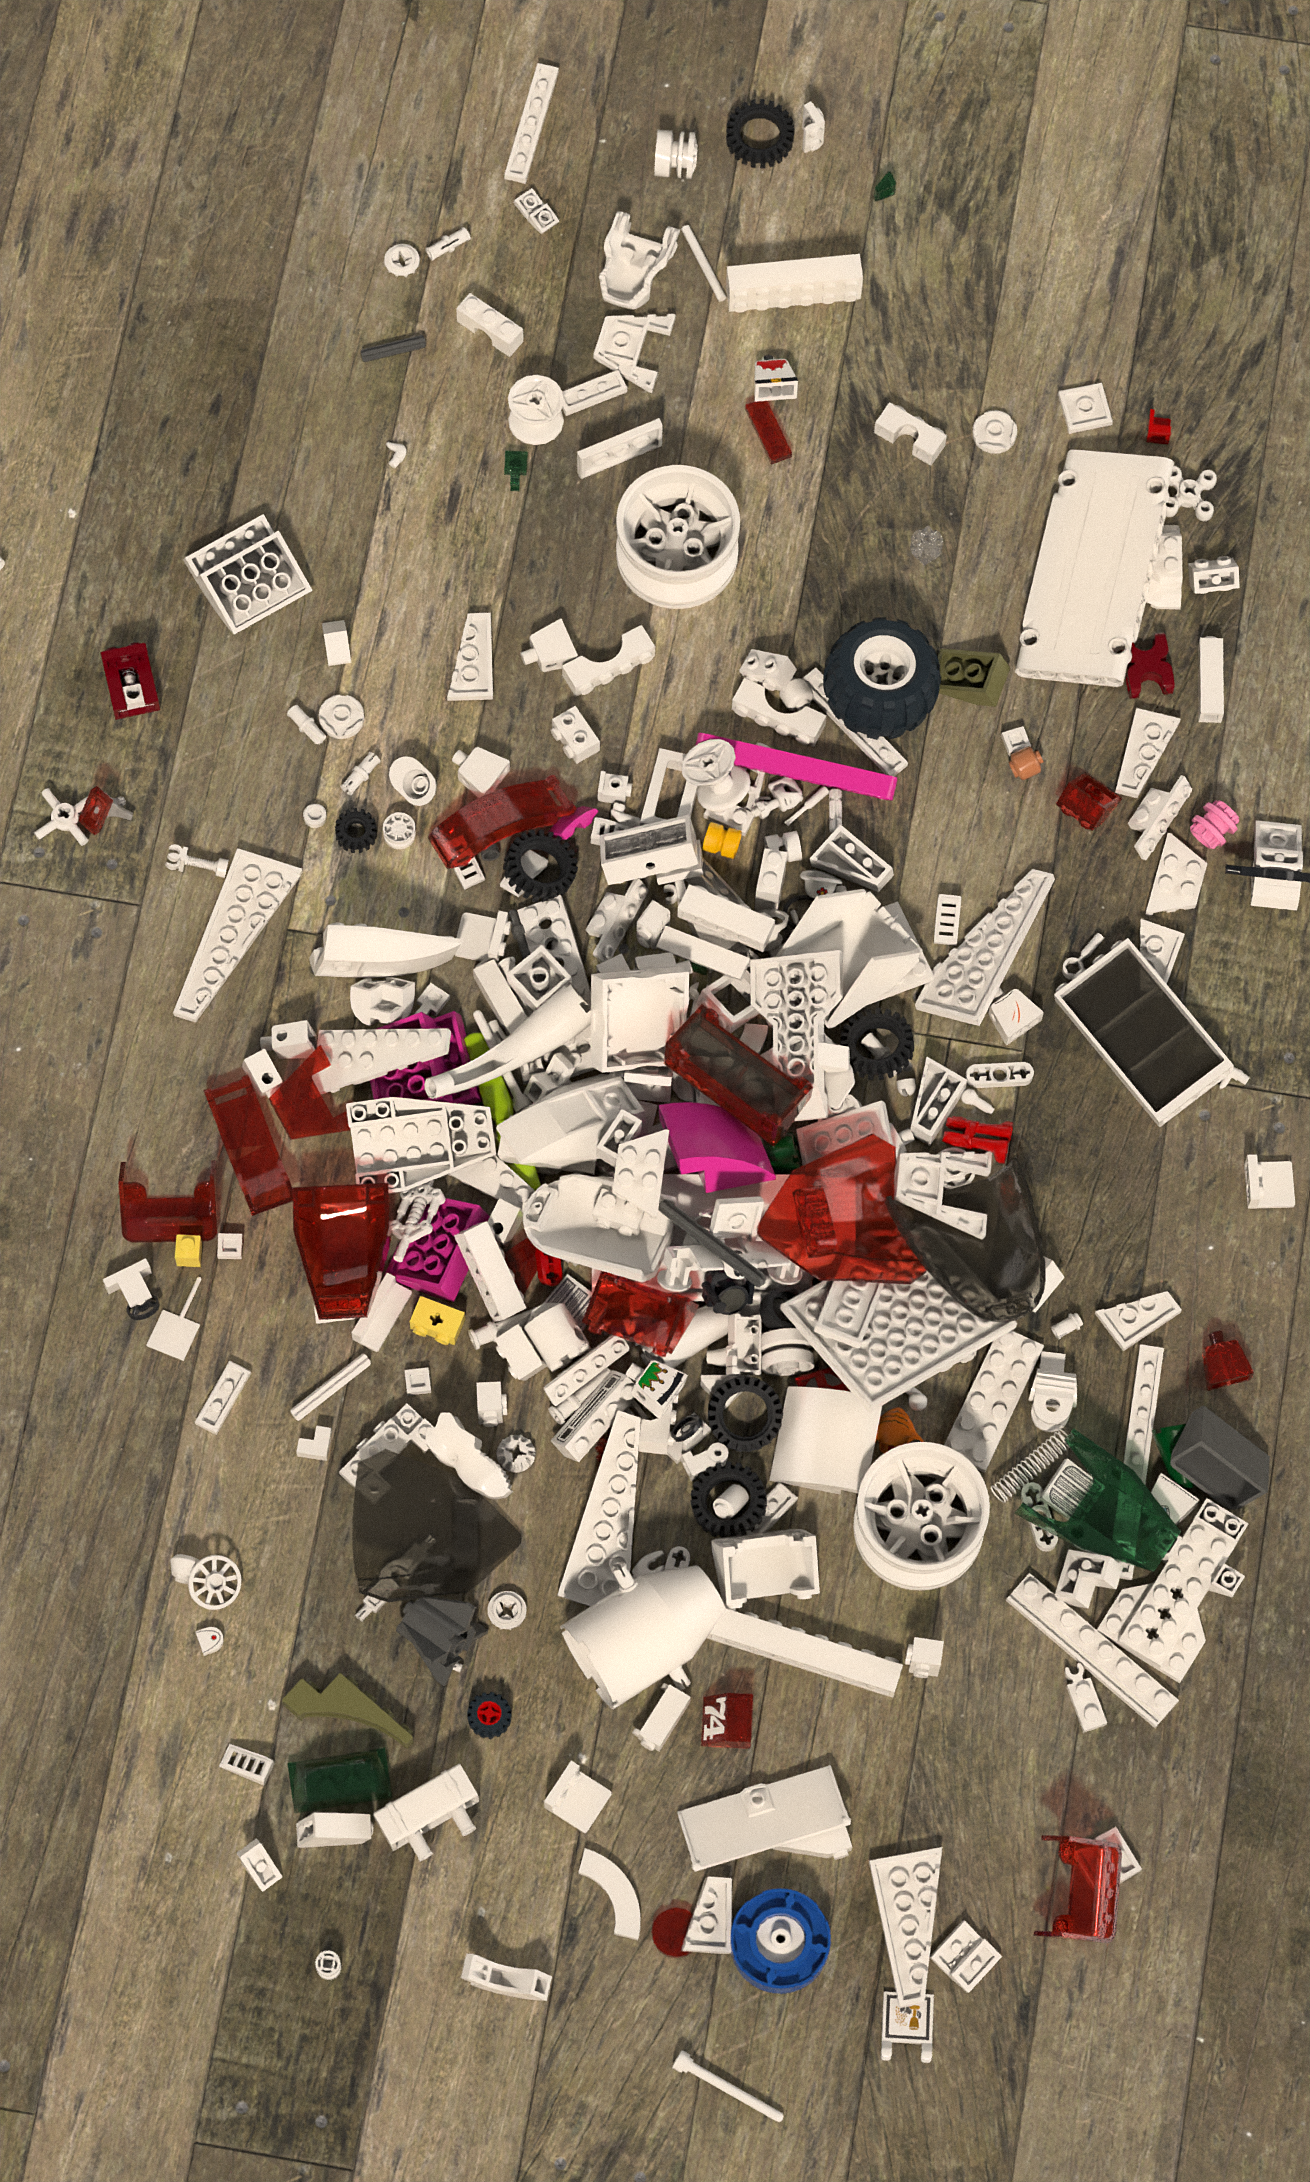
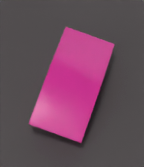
[548,806,598,840]

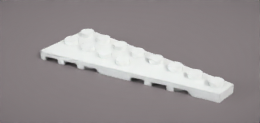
[173,848,302,1023]

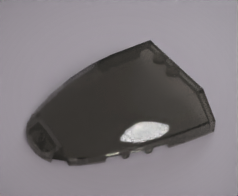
[885,1157,1046,1322]

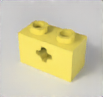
[410,1296,465,1345]

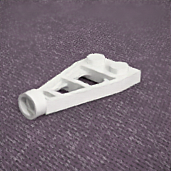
[704,743,770,836]

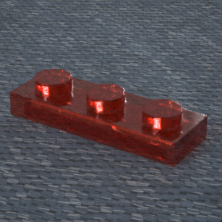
[745,401,792,465]

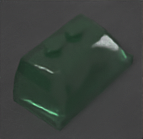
[287,1748,393,1813]

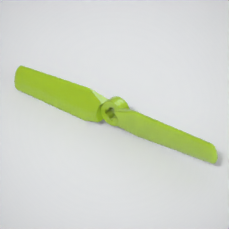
[464,1032,541,1191]

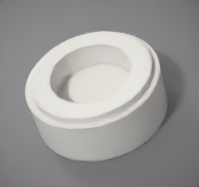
[303,804,327,828]

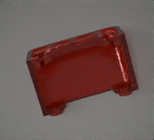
[582,1271,699,1358]

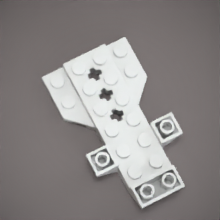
[750,950,850,1123]
[1097,1498,1249,1683]

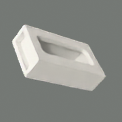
[640,748,698,826]

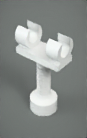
[166,844,228,878]

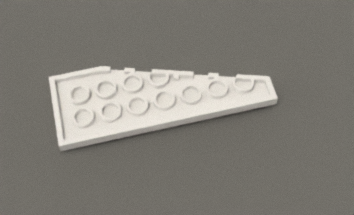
[915,869,1055,1026]

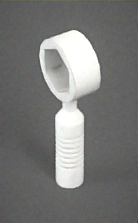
[1062,933,1104,980]

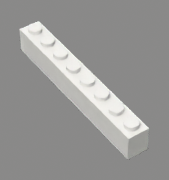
[707,1605,903,1698]

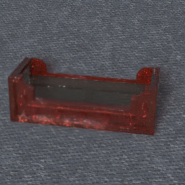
[663,1004,813,1146]

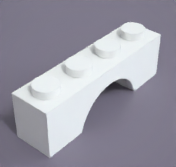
[562,625,655,697]
[732,678,827,747]

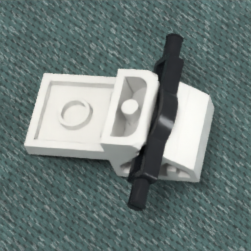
[1225,820,1310,910]

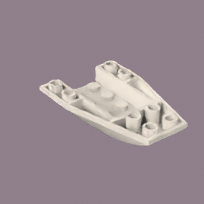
[309,922,462,978]
[496,1074,648,1164]
[346,1097,496,1198]

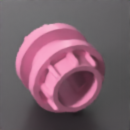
[1190,800,1239,849]

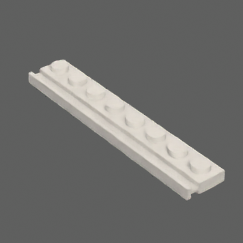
[1006,1573,1179,1728]

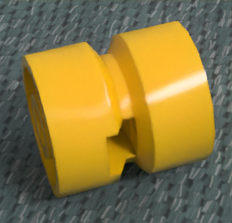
[702,822,742,859]

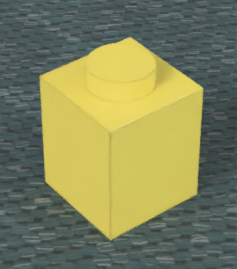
[175,1235,202,1267]

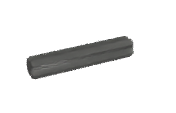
[361,335,426,362]

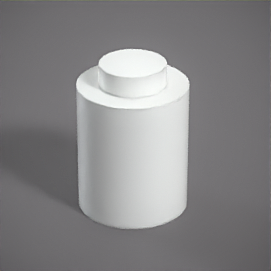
[713,1484,749,1520]

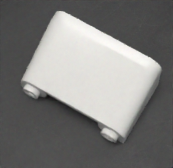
[711,1529,820,1608]

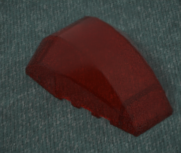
[293,1183,391,1320]

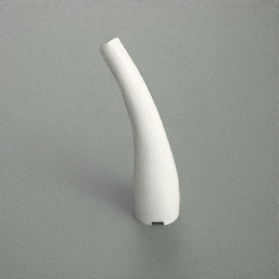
[424,981,591,1099]
[634,1299,790,1368]

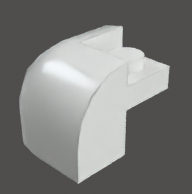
[350,977,415,1026]

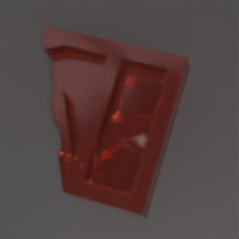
[504,1237,546,1296]

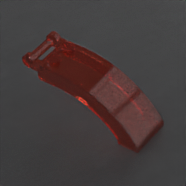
[428,775,576,869]
[203,1074,297,1216]

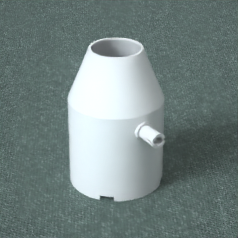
[560,1562,725,1709]

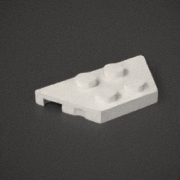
[1145,833,1207,916]
[612,1129,669,1220]

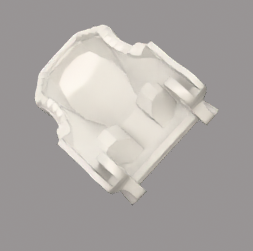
[599,211,680,309]
[425,1413,513,1500]

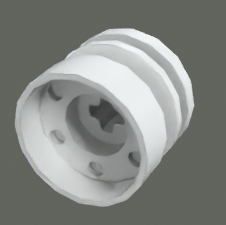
[655,130,698,179]

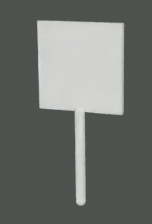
[146,1277,201,1361]

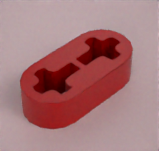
[535,1248,562,1286]

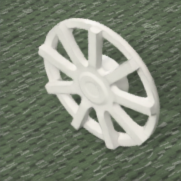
[187,1555,241,1610]

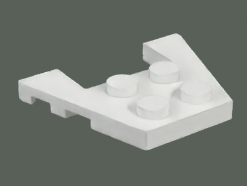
[593,314,676,393]

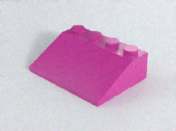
[384,1198,490,1302]

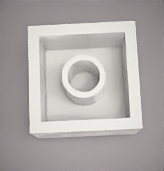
[506,945,573,1011]

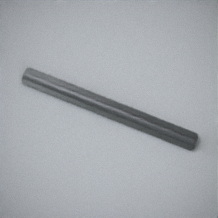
[658,1199,767,1287]

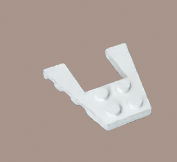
[894,1151,992,1240]

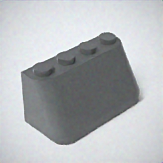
[1170,1405,1270,1510]

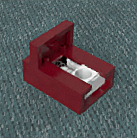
[100,642,160,720]

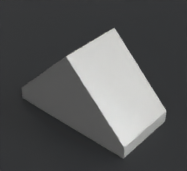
[322,620,351,666]

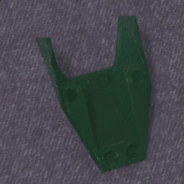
[1014,1428,1181,1572]

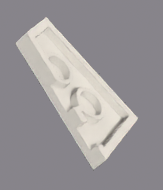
[1095,1291,1182,1351]
[681,1876,732,1954]

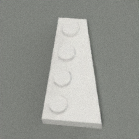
[447,613,493,701]
[1115,708,1181,798]
[448,1155,535,1212]

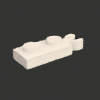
[1064,1663,1107,1733]

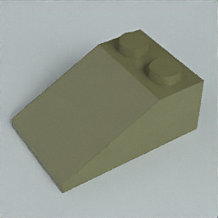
[937,649,1010,707]

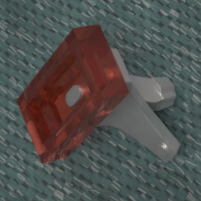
[79,786,133,835]

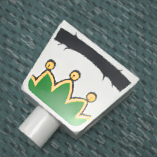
[626,1360,688,1419]

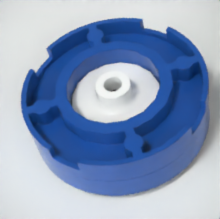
[730,1889,831,1994]

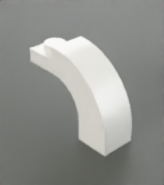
[461,1954,552,2001]

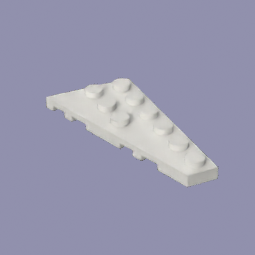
[309,1028,451,1099]
[869,1847,942,2008]

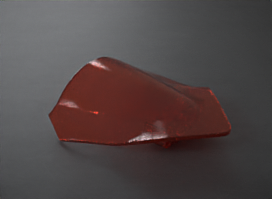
[757,1134,927,1285]

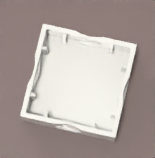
[591,966,689,1072]

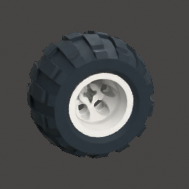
[823,617,941,740]

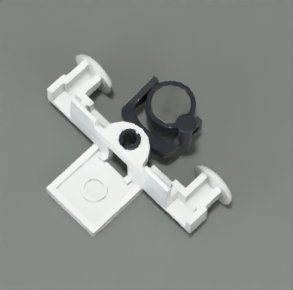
[657,1196,806,1315]

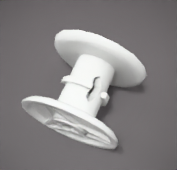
[508,375,564,445]
[681,739,751,811]

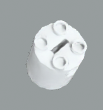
[524,1303,591,1372]

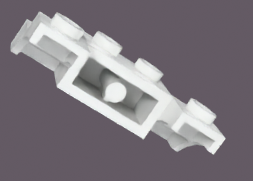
[339,1404,433,1504]

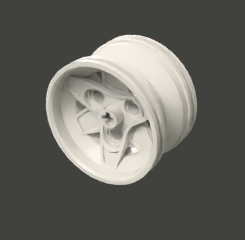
[616,465,740,609]
[853,1442,990,1590]

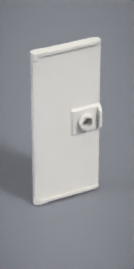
[677,1765,851,1872]

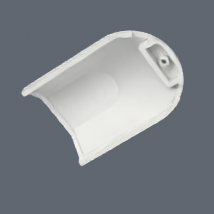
[523,1174,678,1283]

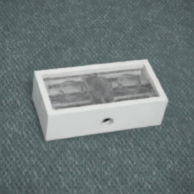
[599,815,698,885]

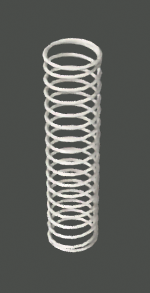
[991,1429,1073,1503]

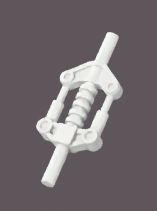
[389,1180,446,1262]

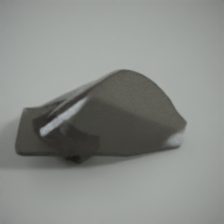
[352,1449,522,1602]

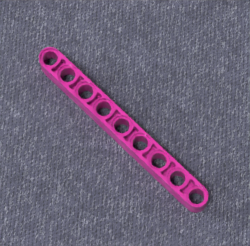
[695,733,898,801]

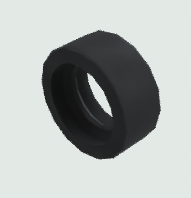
[759,1286,800,1330]

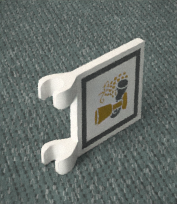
[881,1991,934,2063]

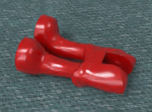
[942,1116,1013,1164]

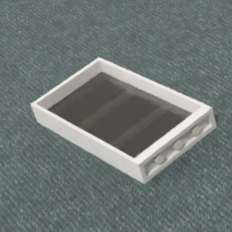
[1054,938,1234,1128]

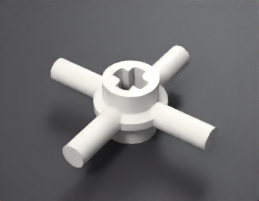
[34,788,96,846]

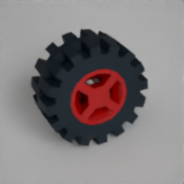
[467,1692,512,1739]

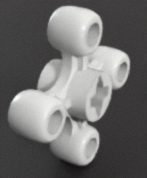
[1166,466,1217,521]

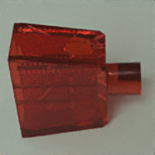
[1202,1331,1254,1391]

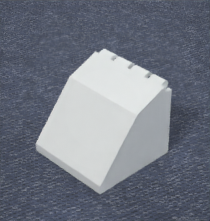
[776,889,922,1028]

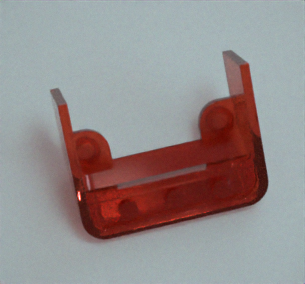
[118,1160,218,1242]
[1034,1835,1122,1943]

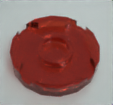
[651,1907,693,1958]

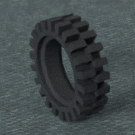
[726,99,794,169]
[503,829,578,902]
[840,1008,914,1080]
[707,1376,783,1452]
[690,1462,767,1538]

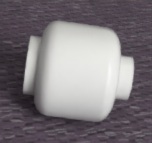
[779,677,813,712]

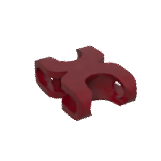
[1120,632,1175,699]

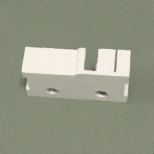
[726,1314,761,1376]

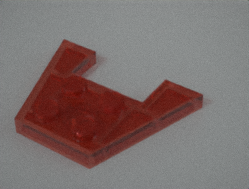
[268,1045,351,1140]

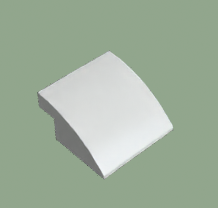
[183,514,313,635]
[769,1387,882,1495]

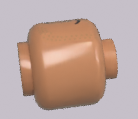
[1008,746,1044,780]

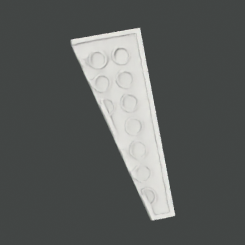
[557,1411,641,1607]

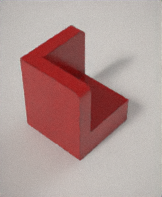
[1146,409,1171,445]

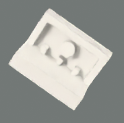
[624,1065,674,1103]

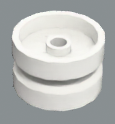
[761,1328,814,1376]

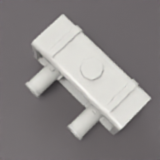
[373,1763,479,1861]

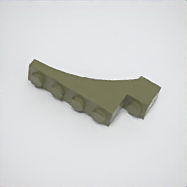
[282,1673,414,1749]

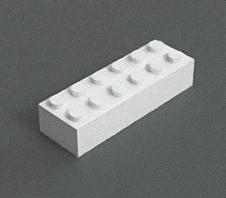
[726,254,863,312]

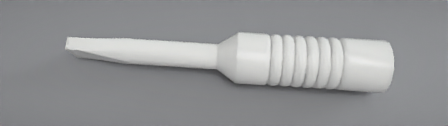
[785,786,829,826]

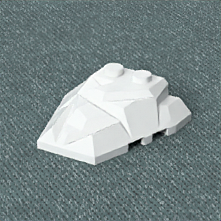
[1146,525,1183,609]

